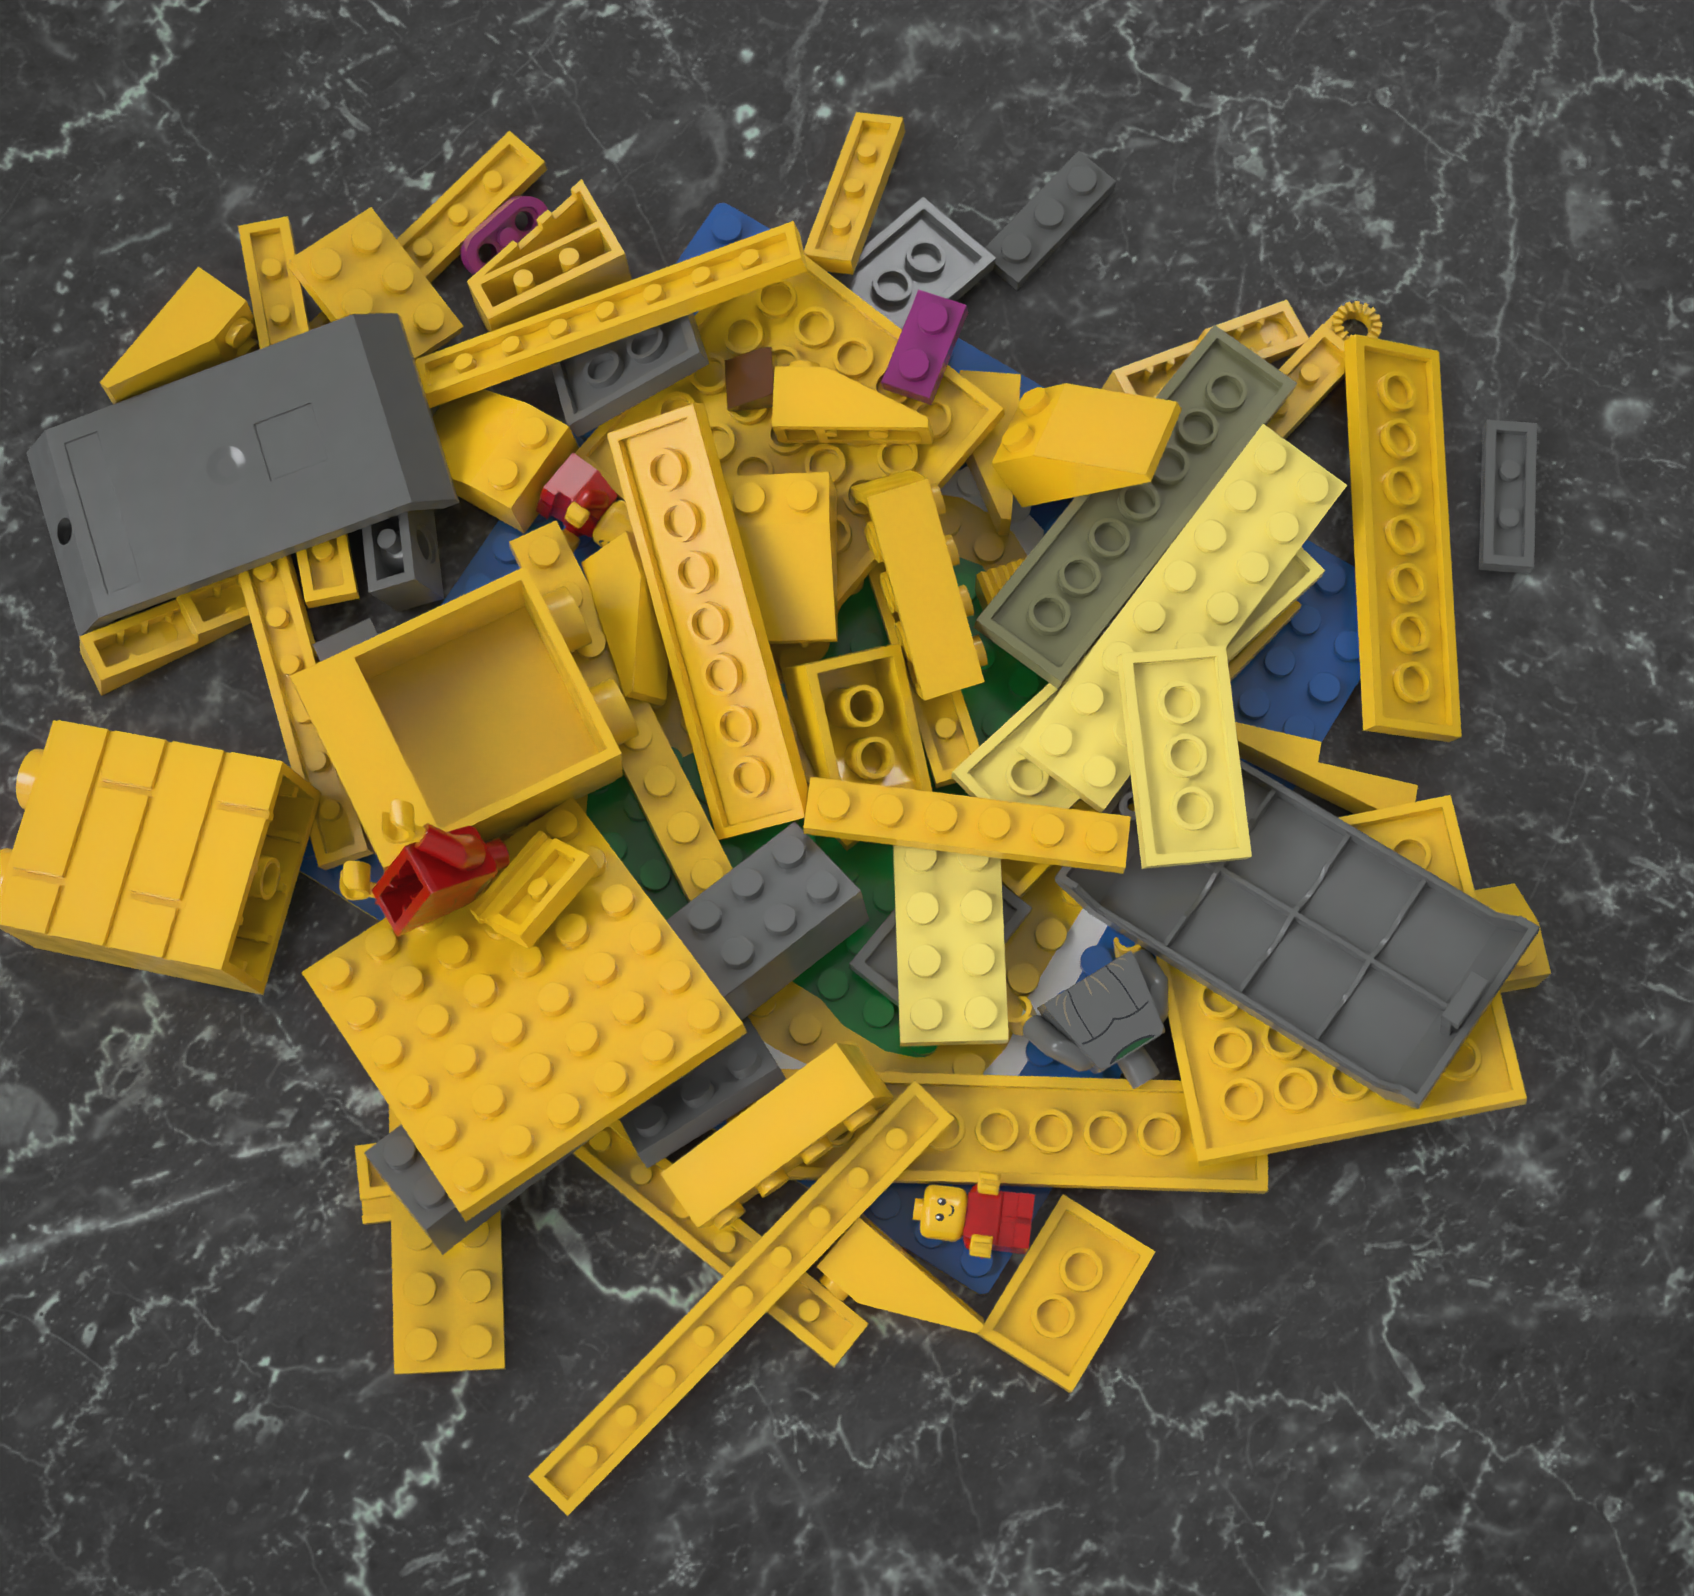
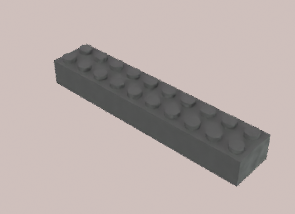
[364,821,869,1255]

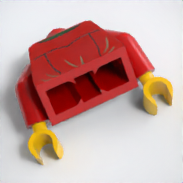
[340,800,510,937]

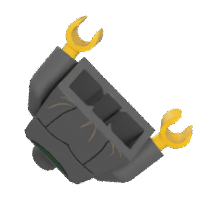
[1008,937,1168,1089]

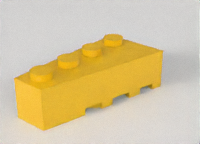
[850,469,988,701]
[660,1043,894,1230]

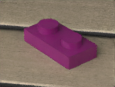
[881,289,968,405]

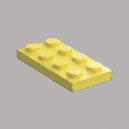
[1117,645,1252,869]
[893,845,1009,1046]

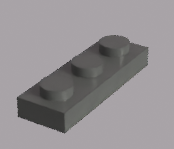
[985,151,1116,290]
[1479,420,1537,574]

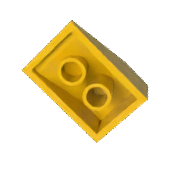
[100,266,260,404]
[991,383,1182,507]
[433,389,579,534]
[724,472,838,644]
[782,643,932,792]

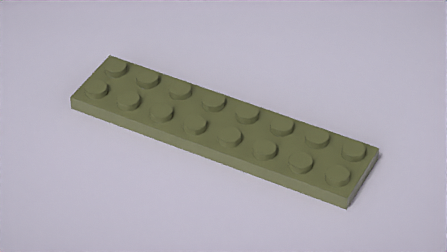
[974,325,1297,690]

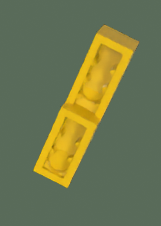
[1102,300,1308,398]
[79,574,251,696]
[1235,722,1418,814]

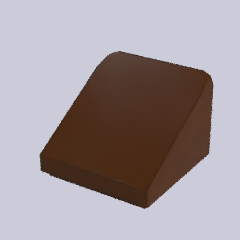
[725,347,777,412]

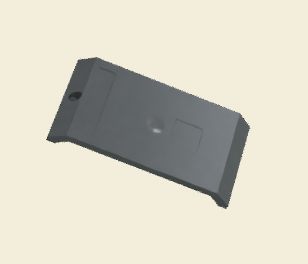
[27,313,459,636]
[1055,760,1540,1109]

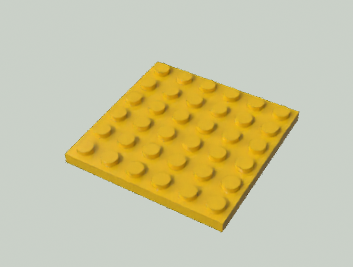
[575,255,1005,648]
[1156,795,1527,1167]
[301,797,747,1221]

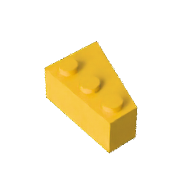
[467,179,632,332]

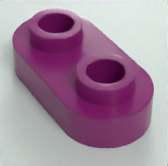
[461,196,548,275]

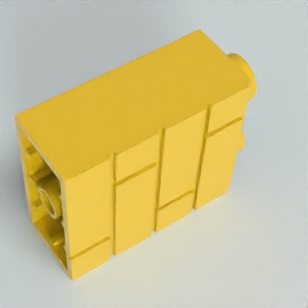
[290,566,639,872]
[0,720,322,995]

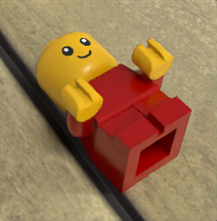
[536,453,634,552]
[912,1171,1035,1258]

